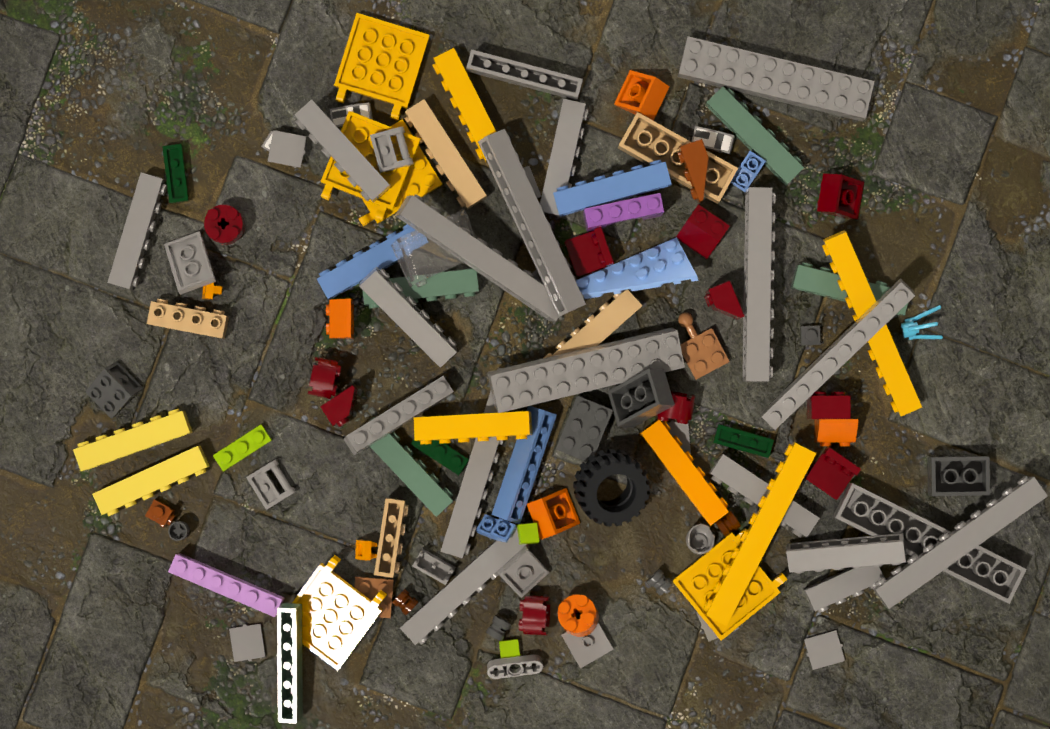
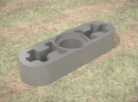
[487,655,543,679]

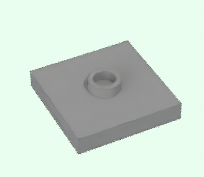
[497,546,550,598]
[561,623,613,668]

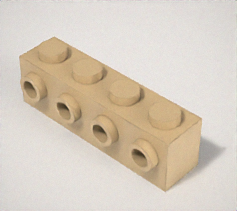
[147,299,229,339]
[374,498,409,578]

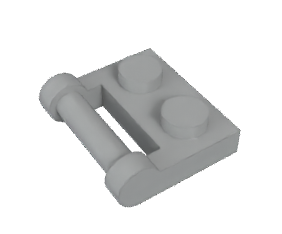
[370,127,414,173]
[246,459,296,510]

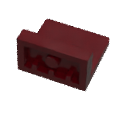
[565,227,614,277]
[805,447,861,500]

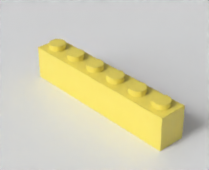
[73,409,193,471]
[92,446,210,516]

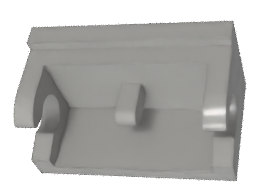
[412,548,456,585]

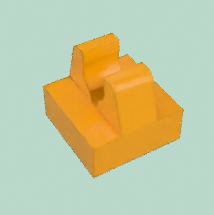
[202,282,223,300]
[355,540,377,560]

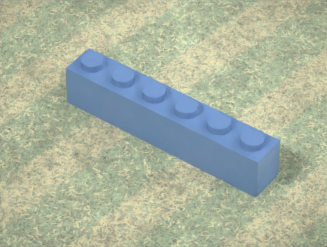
[553,160,672,217]
[317,224,429,300]
[491,406,557,524]

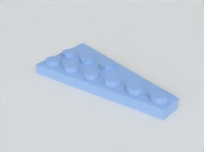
[576,237,698,299]

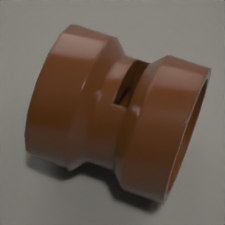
[715,511,741,537]
[392,589,419,616]

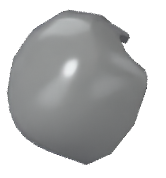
[686,524,715,555]

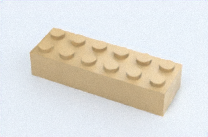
[618,112,738,204]

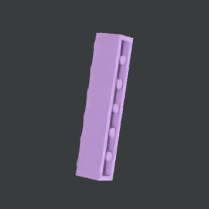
[168,553,285,617]

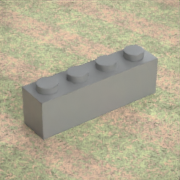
[803,566,884,613]

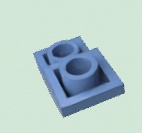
[730,151,766,192]
[476,514,517,543]

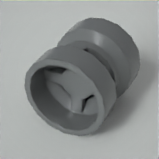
[168,521,190,541]
[646,569,673,596]
[486,615,511,641]

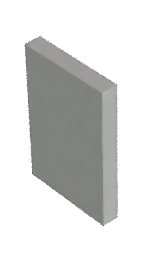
[164,231,216,295]

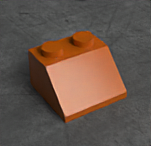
[614,70,670,121]
[326,299,354,339]
[814,419,858,446]
[527,488,580,540]

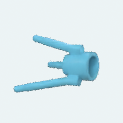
[901,305,943,340]

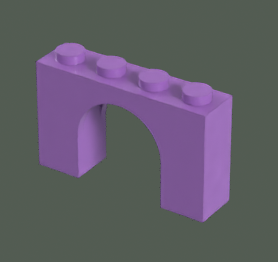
[583,193,664,232]

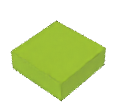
[517,523,539,545]
[499,639,520,659]

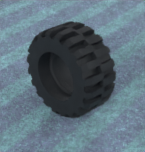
[573,449,651,527]

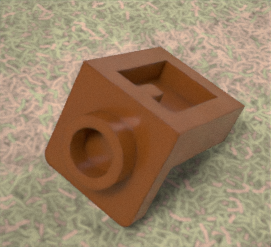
[145,499,175,528]

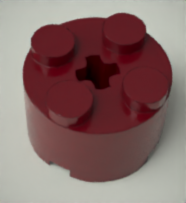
[204,205,245,245]
[307,357,341,399]
[657,391,695,424]
[519,596,550,636]

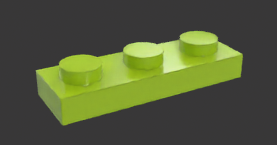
[213,424,272,471]

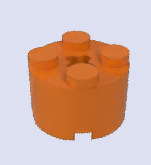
[558,595,599,637]

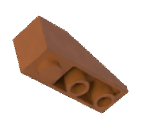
[677,139,708,203]

